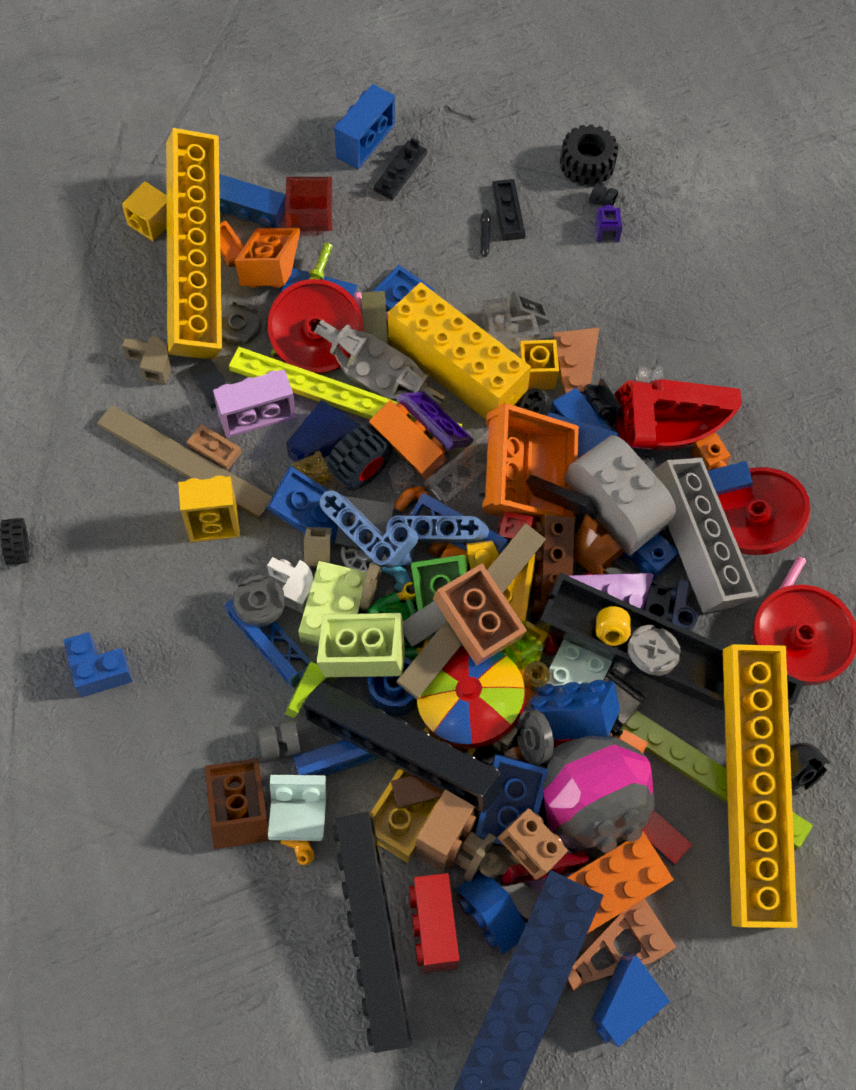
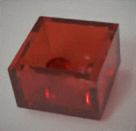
[285,177,333,231]

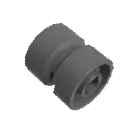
[258,720,301,761]

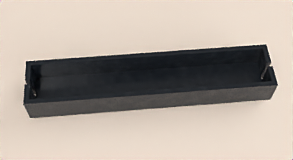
[535,572,803,720]

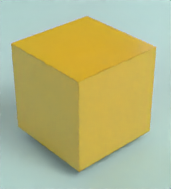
[122,181,167,242]
[518,340,559,390]

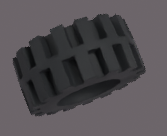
[0,518,30,565]

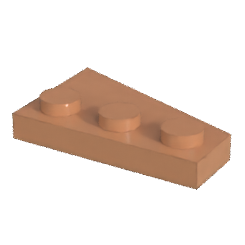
[552,328,599,394]

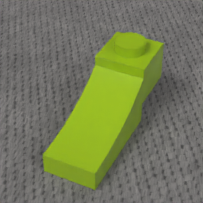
[285,661,338,719]

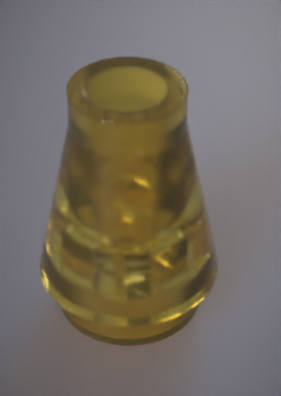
[522,661,550,689]

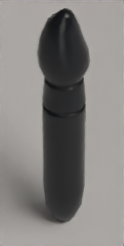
[480,210,491,257]

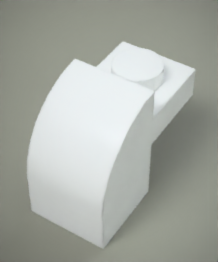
[267,557,313,614]

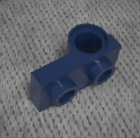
[667,580,698,631]

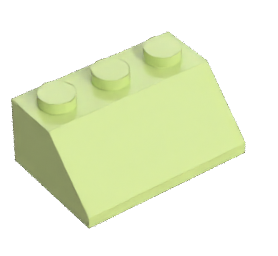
[317,613,405,677]

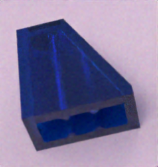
[286,400,361,466]

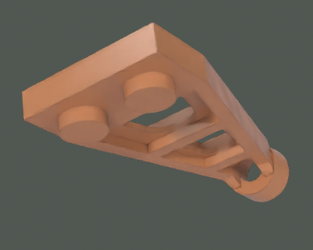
[566,898,676,992]

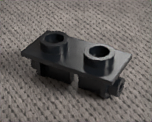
[583,379,622,426]

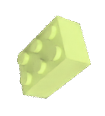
[298,561,367,647]

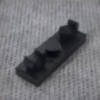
[374,138,427,200]

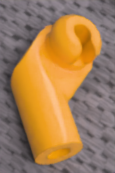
[280,840,314,866]

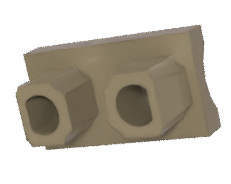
[455,832,503,882]

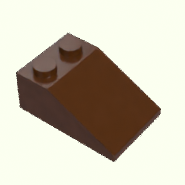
[205,758,269,849]

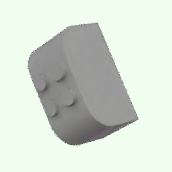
[564,435,676,556]

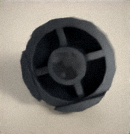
[790,743,830,795]

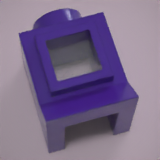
[595,205,623,242]

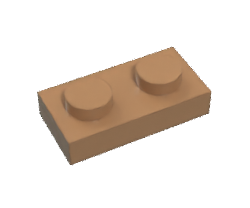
[187,424,242,471]

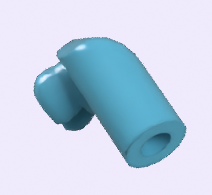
[382,560,411,592]

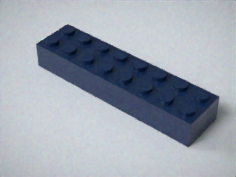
[454,870,604,1090]

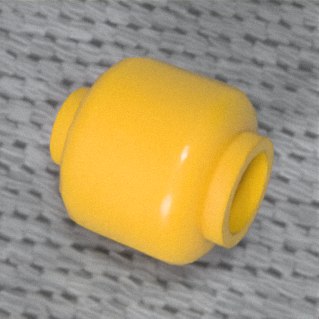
[596,606,631,646]

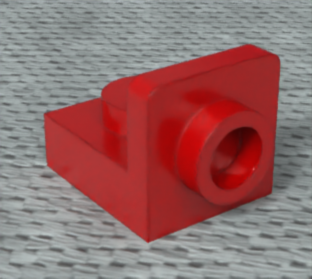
[498,512,536,541]

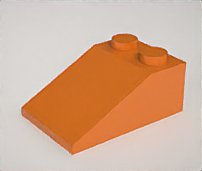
[235,228,300,288]

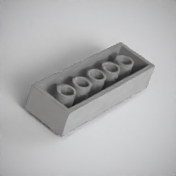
[652,458,758,613]

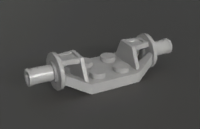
[314,319,445,406]

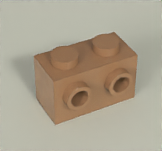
[497,808,568,880]

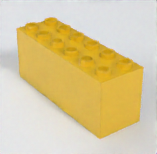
[388,282,531,420]

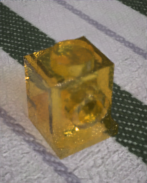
[292,450,330,485]

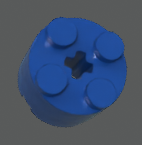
[368,657,417,716]

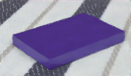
[397,392,474,450]

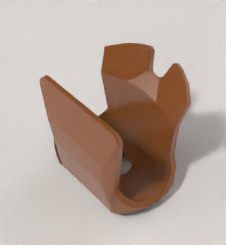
[573,514,625,575]

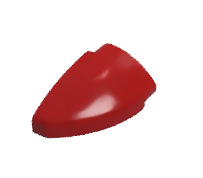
[614,379,742,451]

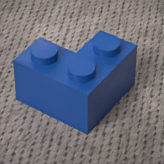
[63,632,133,698]
[456,871,526,954]

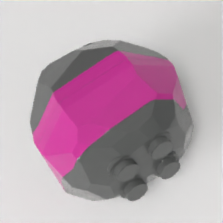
[542,736,655,853]

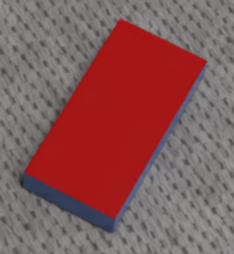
[641,811,692,866]

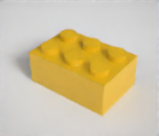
[178,476,240,543]

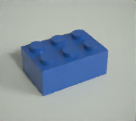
[334,84,395,169]
[523,680,621,740]
[474,753,549,845]

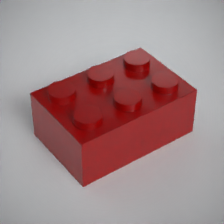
[409,873,459,973]

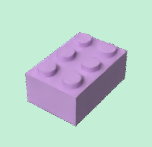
[213,369,296,438]

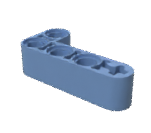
[320,490,418,568]
[385,516,489,567]

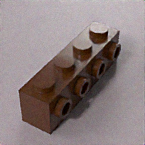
[530,515,575,620]

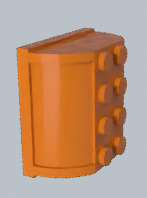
[482,403,579,522]

